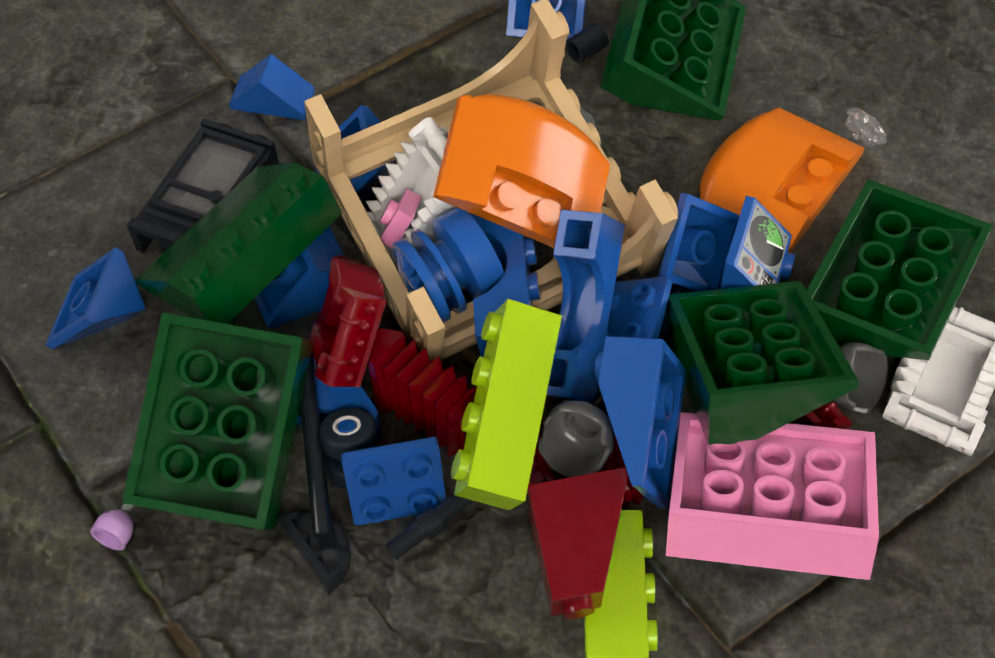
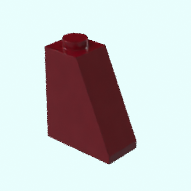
[527,467,628,619]

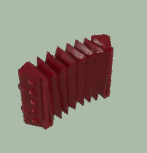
[308,255,387,388]
[368,328,477,458]

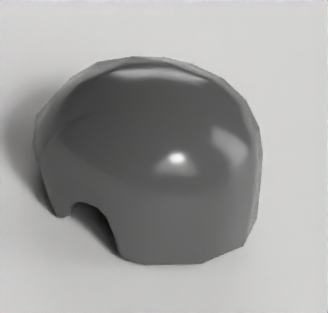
[832,342,888,414]
[538,400,615,478]

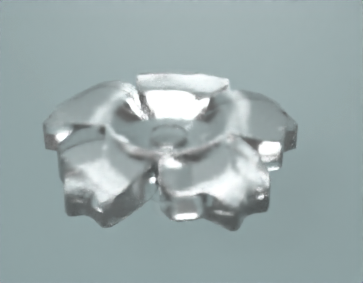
[845,108,887,147]

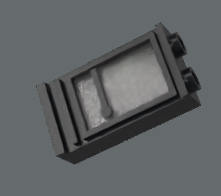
[127,119,279,253]

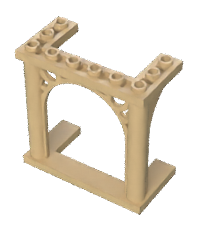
[304,0,678,365]

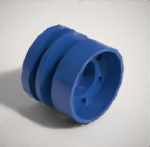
[391,207,504,323]

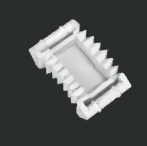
[366,117,455,275]
[882,307,995,456]

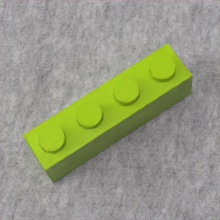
[451,299,562,510]
[584,510,658,658]

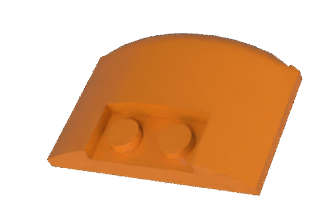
[433,94,610,248]
[699,108,865,253]

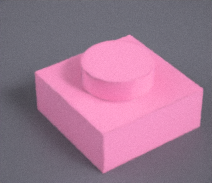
[379,188,422,248]

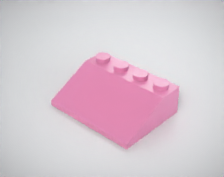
[666,412,879,580]

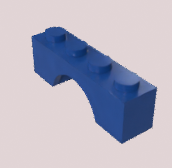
[546,210,625,404]
[470,213,541,357]

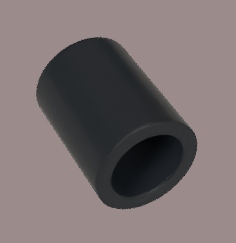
[565,23,609,63]

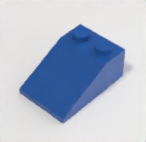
[595,336,687,509]

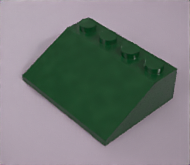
[600,0,746,121]
[135,162,342,324]
[807,179,993,360]
[667,281,858,445]
[122,312,313,530]

